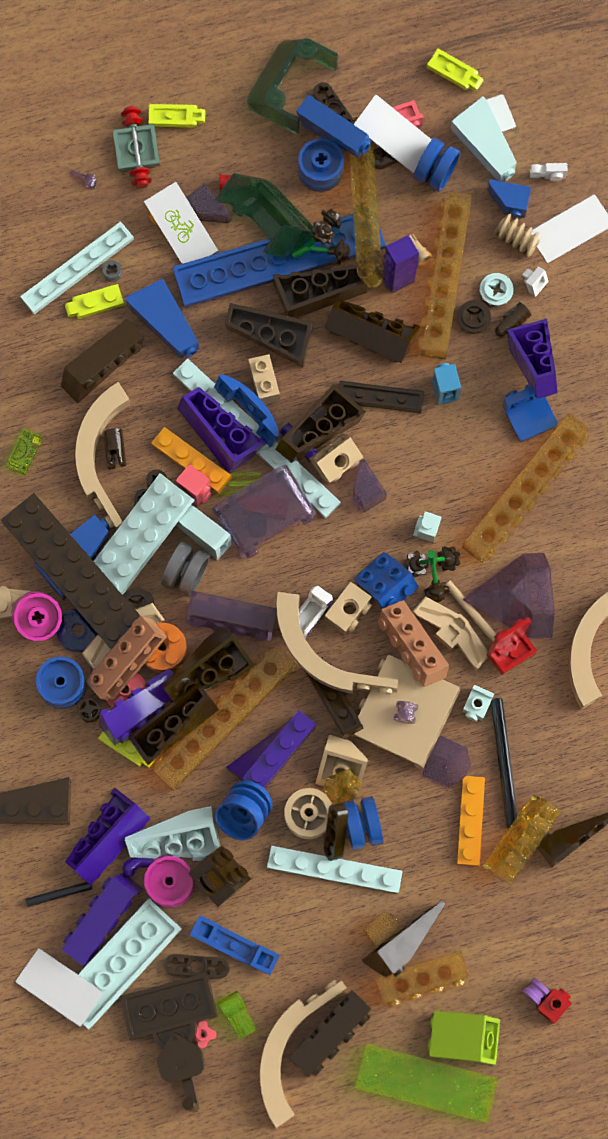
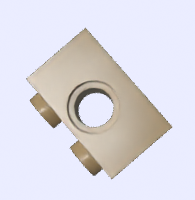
[249,354,280,405]
[309,433,363,483]
[324,582,372,635]

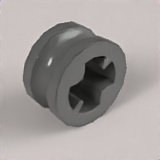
[102,260,122,282]

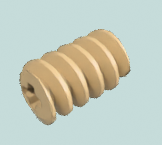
[493,214,540,257]

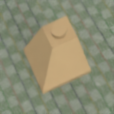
[315,735,368,796]

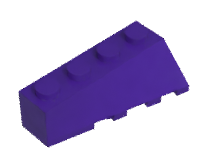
[381,235,419,293]
[177,387,267,473]
[99,669,174,746]
[226,710,316,789]
[65,787,151,885]

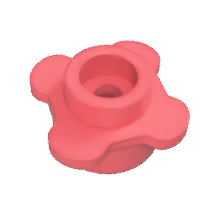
[195,1021,216,1048]

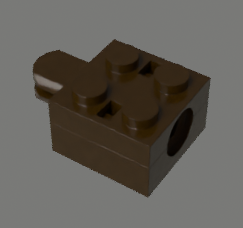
[188,846,251,907]

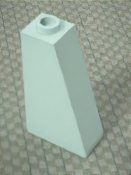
[451,96,517,181]
[176,505,232,561]

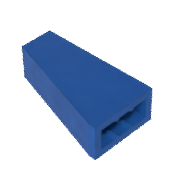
[296,95,371,158]
[125,278,199,359]
[34,515,110,601]

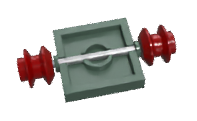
[113,106,160,188]

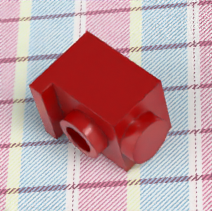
[536,988,572,1024]

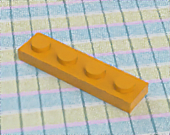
[151,427,232,494]
[457,776,485,866]

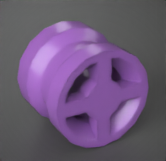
[522,977,550,1006]

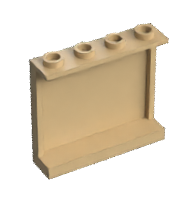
[351,655,460,770]

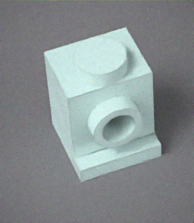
[413,511,441,543]
[462,685,494,722]

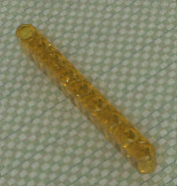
[349,117,383,288]

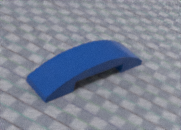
[214,374,279,448]
[190,915,280,975]

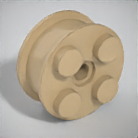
[284,788,332,839]

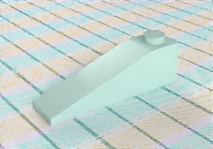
[125,806,220,861]

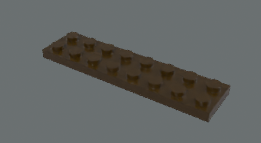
[0,493,140,650]

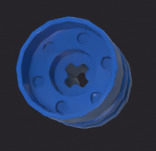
[215,780,273,841]

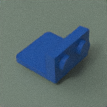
[502,384,558,442]
[354,552,419,609]

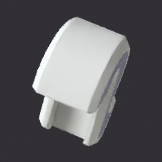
[299,586,333,638]

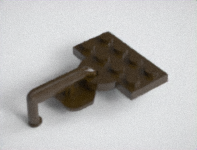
[120,973,218,1112]

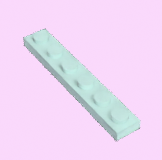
[20,221,134,315]
[267,846,402,894]

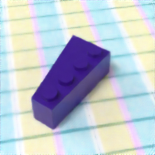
[507,318,558,399]
[62,873,144,966]

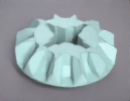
[480,273,514,306]

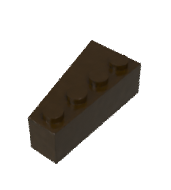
[273,264,367,318]
[225,303,313,367]
[61,319,144,404]
[275,384,366,463]
[0,777,71,825]
[289,990,371,1077]

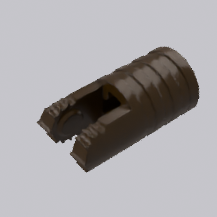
[495,302,531,337]
[103,428,127,470]

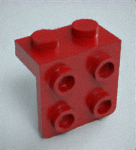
[486,618,537,675]

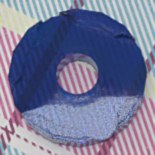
[56,608,98,652]

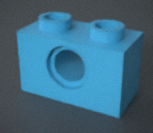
[432,363,461,405]

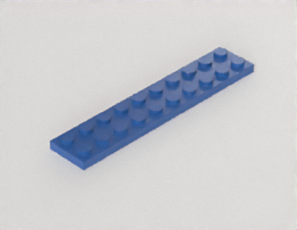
[173,208,386,308]

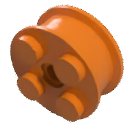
[144,623,187,673]

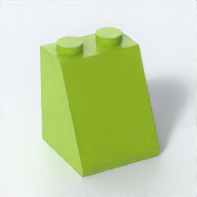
[428,1010,500,1065]

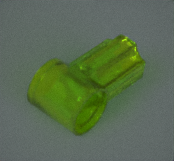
[218,991,257,1040]

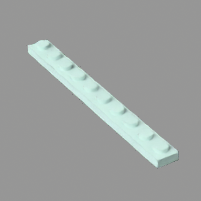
[173,359,341,519]

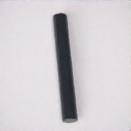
[26,882,93,907]

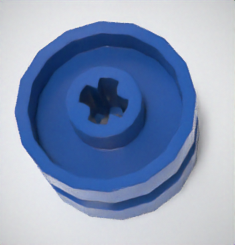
[413,137,461,192]
[298,138,344,192]
[36,656,87,709]
[343,796,384,851]

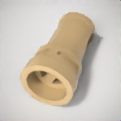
[409,234,432,266]

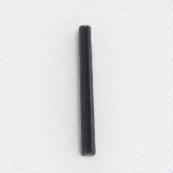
[491,698,519,828]

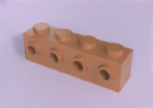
[378,600,449,687]
[86,615,167,702]

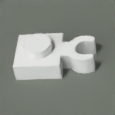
[530,163,567,181]

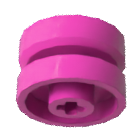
[11,591,62,641]
[144,856,195,908]

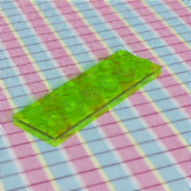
[355,1043,498,1123]

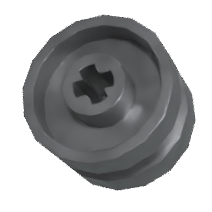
[161,542,210,598]

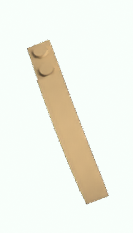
[75,382,131,531]
[277,592,398,694]
[568,592,608,710]
[260,980,347,1128]

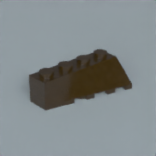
[325,299,421,363]
[128,683,219,765]

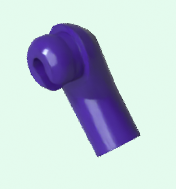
[122,857,154,877]

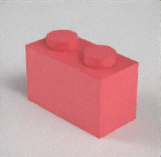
[176,464,212,507]

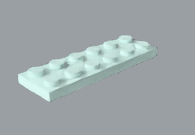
[94,474,194,595]
[78,899,182,1030]

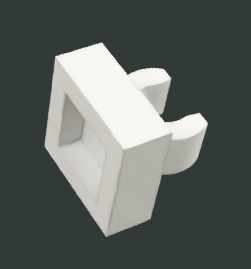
[522,267,548,297]

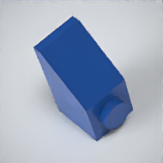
[488,179,531,219]

